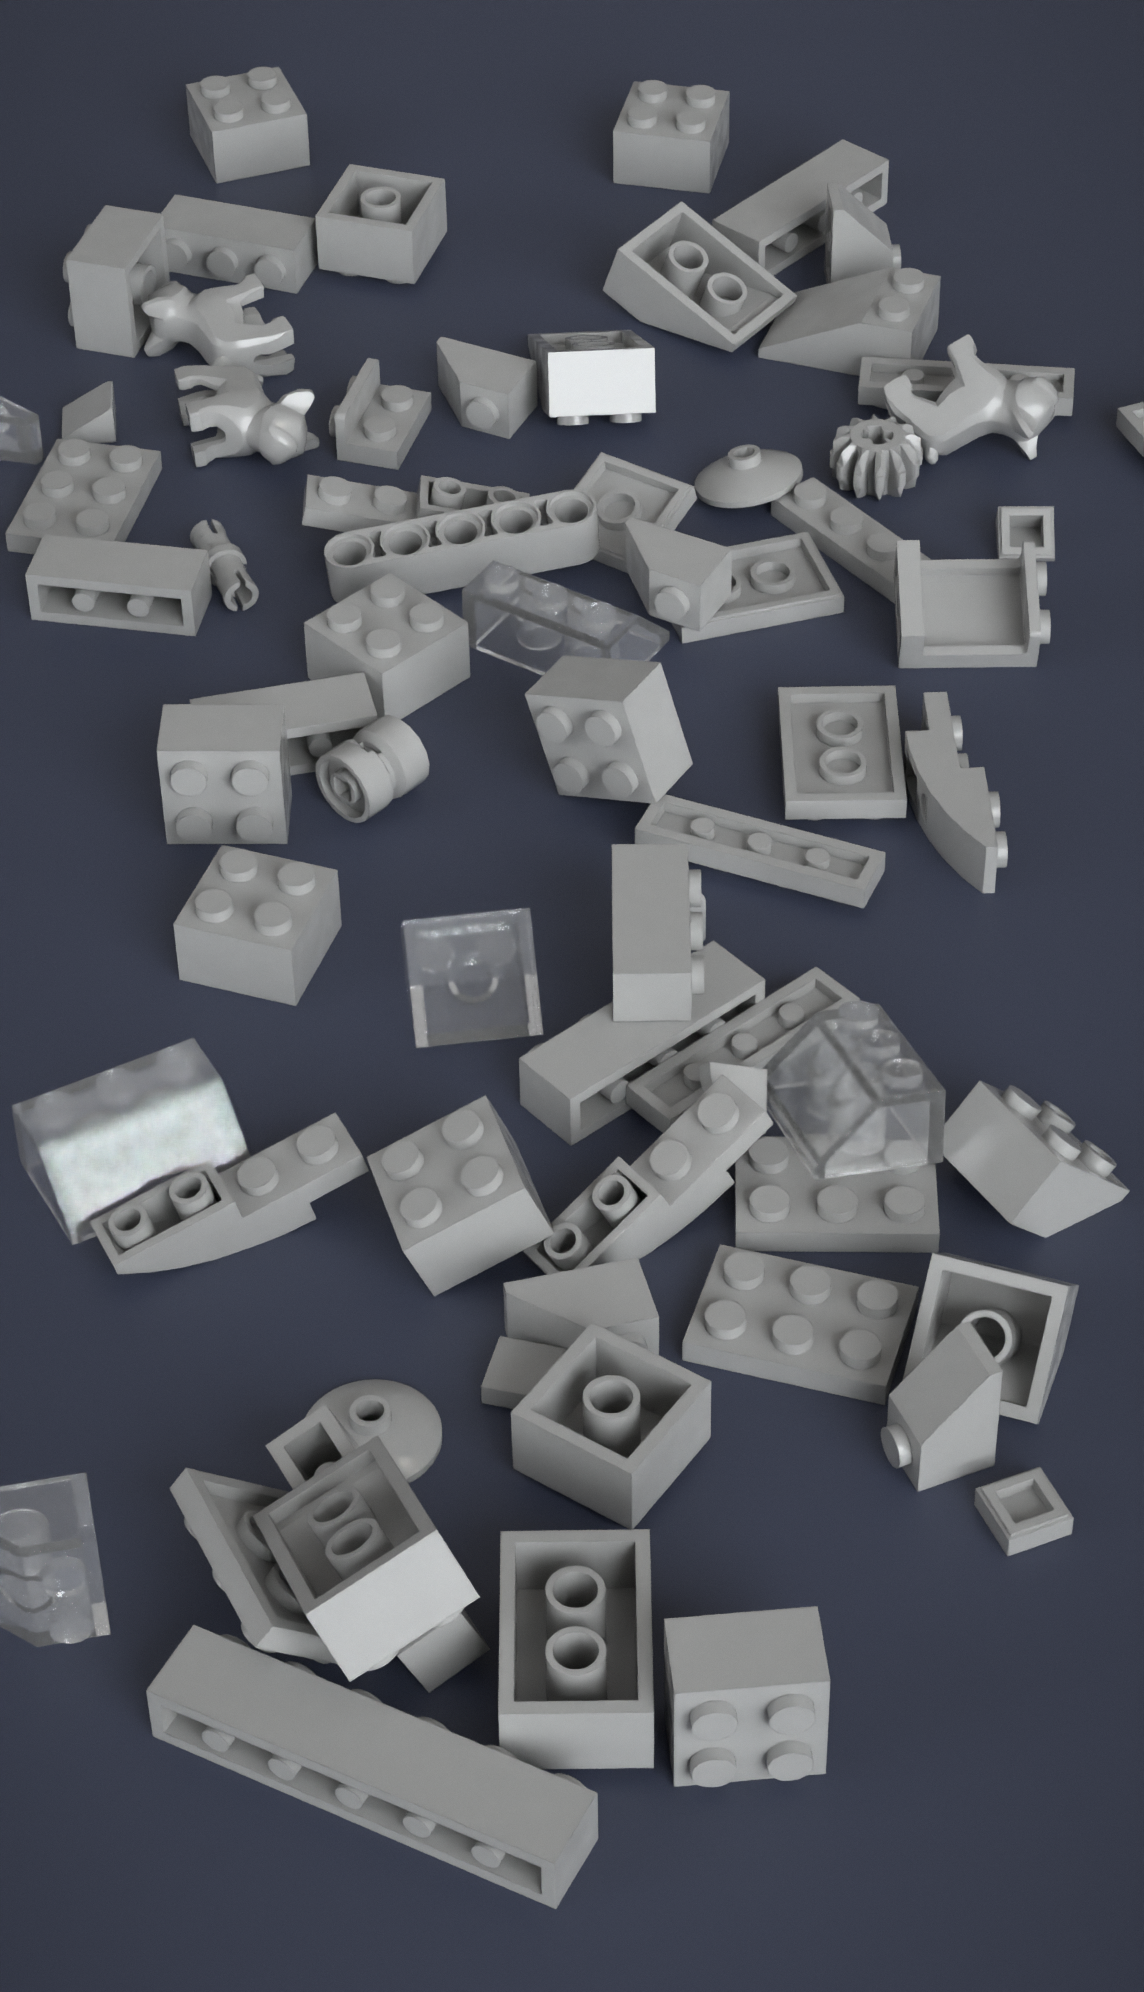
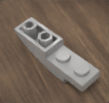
[302,475,530,532]
[904,692,1008,893]
[523,1074,774,1275]
[90,1112,369,1274]

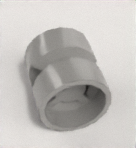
[315,715,430,823]

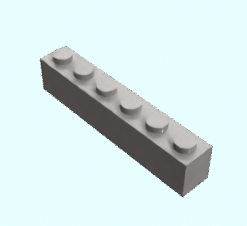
[146,1625,598,1909]

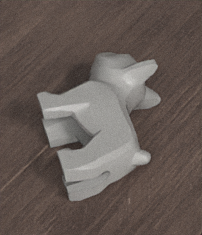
[141,273,295,377]
[883,334,1059,465]
[174,365,320,468]

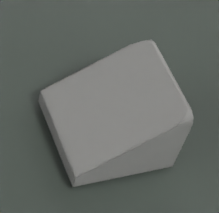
[62,381,116,443]
[995,506,1055,561]

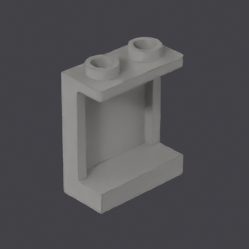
[893,540,1051,668]

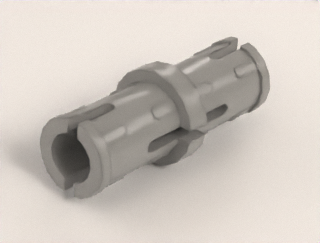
[190,519,259,611]

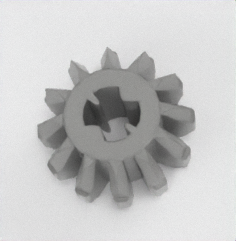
[829,414,923,501]

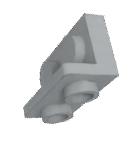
[329,358,432,470]

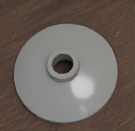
[694,444,803,508]
[306,1379,443,1484]

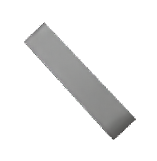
[324,489,600,603]

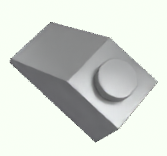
[824,182,901,284]
[436,336,538,439]
[625,517,732,632]
[503,1257,659,1355]
[881,1321,1003,1492]

